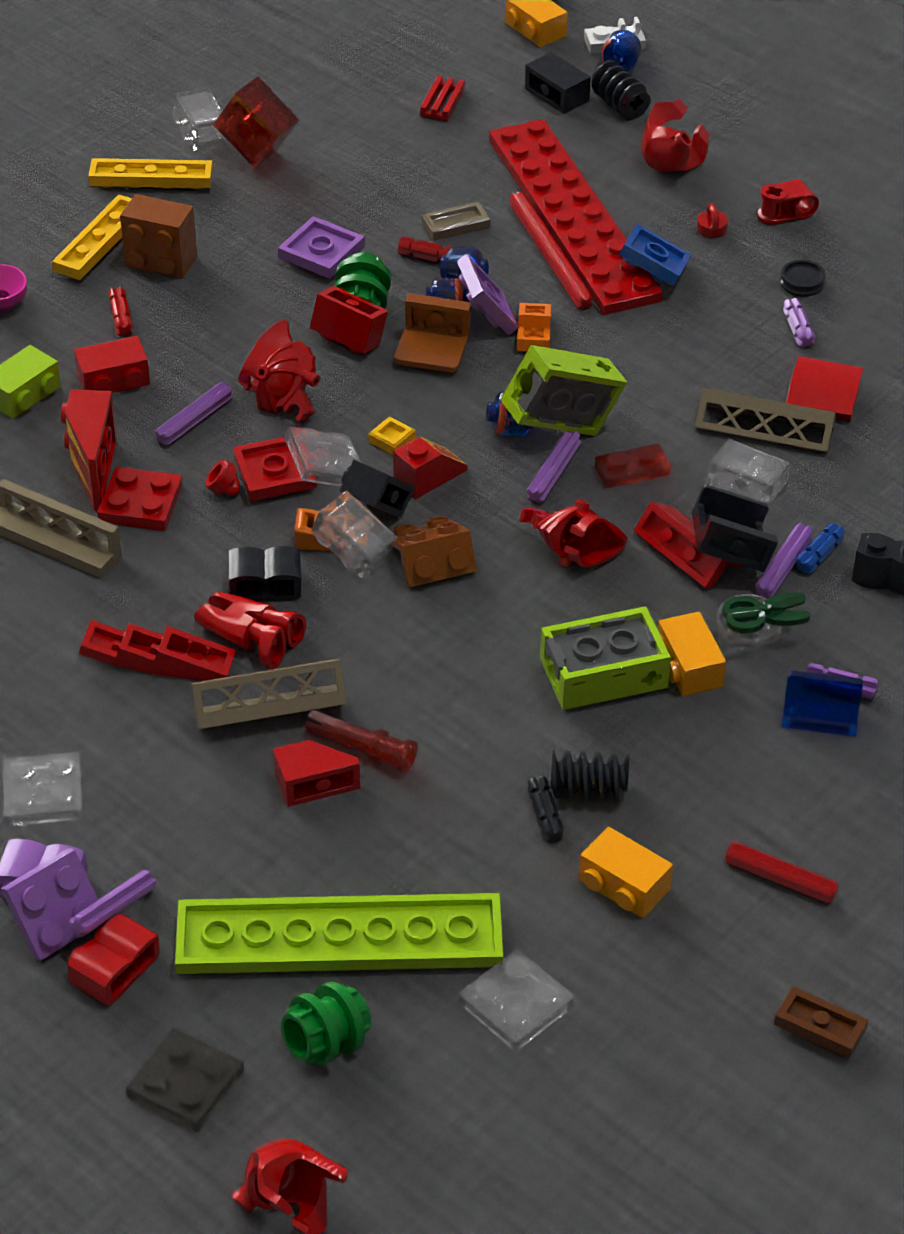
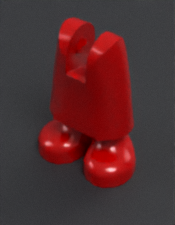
[194,591,306,669]

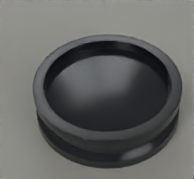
[780,260,826,297]

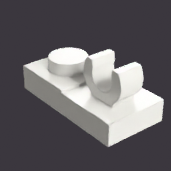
[584,17,646,54]

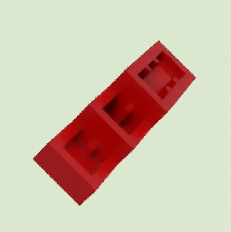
[78,620,236,680]

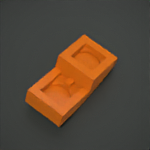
[517,303,551,352]

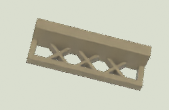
[695,388,837,453]
[0,479,122,579]
[191,658,347,729]

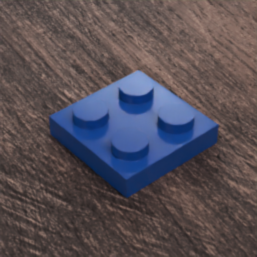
[619,224,691,286]

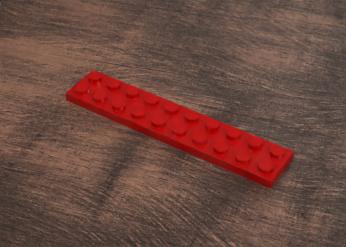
[489,119,663,315]

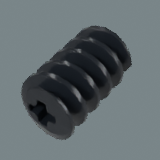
[591,60,651,120]
[550,750,630,802]

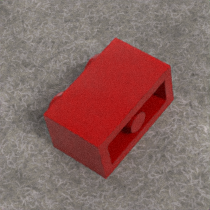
[309,286,388,354]
[74,336,150,393]

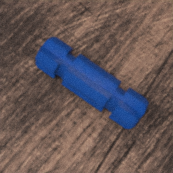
[795,523,845,574]

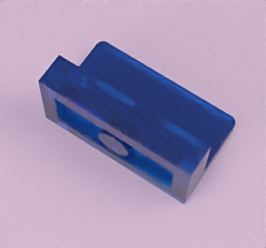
[781,670,863,737]

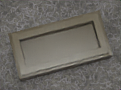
[422,202,490,241]

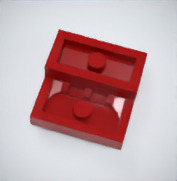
[786,356,863,422]

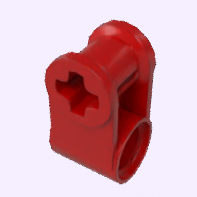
[757,179,819,225]

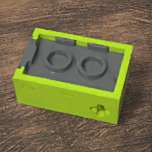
[500,345,628,436]
[540,606,671,710]

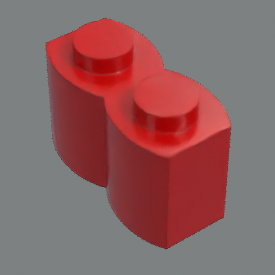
[67,913,160,1006]

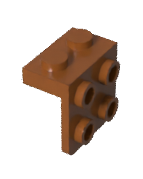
[394,293,471,373]
[385,516,477,587]

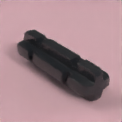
[527,776,564,843]

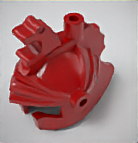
[238,320,320,422]
[519,499,628,568]

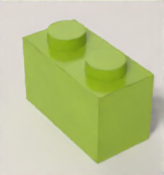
[0,345,61,419]

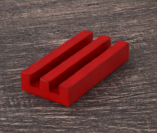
[420,76,465,121]

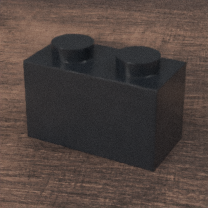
[525,52,591,114]
[340,459,415,518]

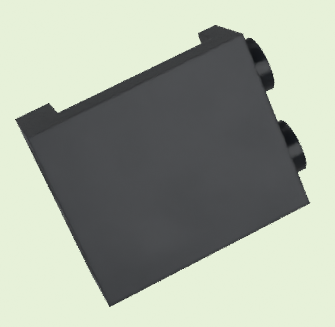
[691,484,778,572]

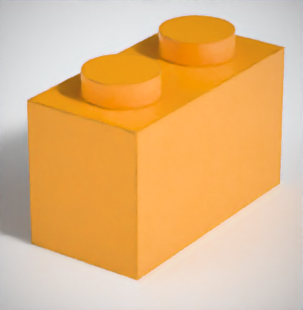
[505,0,568,48]
[658,611,726,696]
[579,826,673,918]

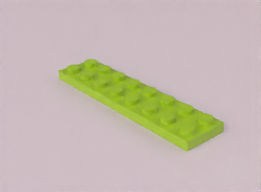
[175,893,503,974]

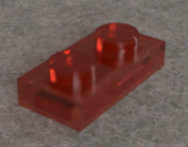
[594,443,671,488]

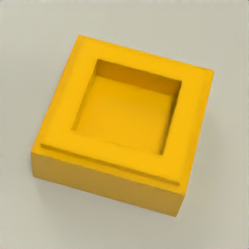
[368,416,416,455]

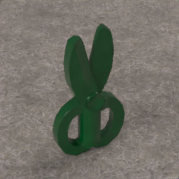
[722,592,810,634]

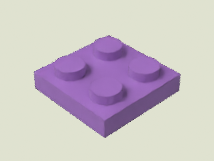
[278,216,365,279]
[457,254,519,335]
[1,848,98,961]

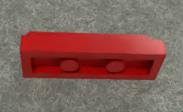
[633,501,742,589]

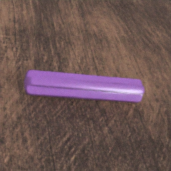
[155,382,233,446]
[526,431,581,503]
[755,523,813,599]
[69,870,157,937]

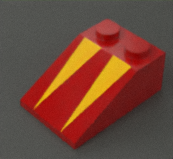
[61,389,117,511]

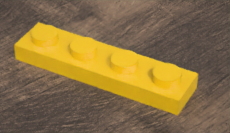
[88,158,213,189]
[52,194,132,280]

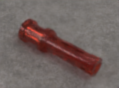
[305,709,418,773]

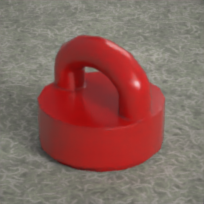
[697,203,728,238]
[205,459,240,496]

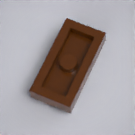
[774,986,868,1059]

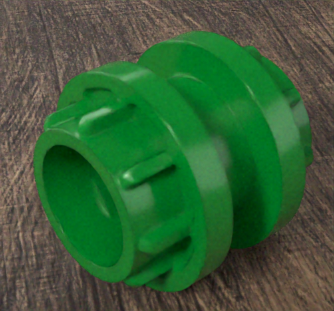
[334,252,392,309]
[281,982,371,1066]

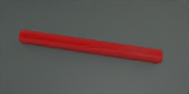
[509,191,593,310]

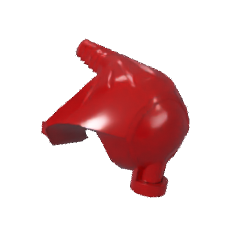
[641,98,710,172]
[231,1138,348,1234]

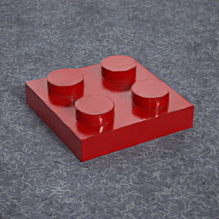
[233,434,317,501]
[97,466,183,531]

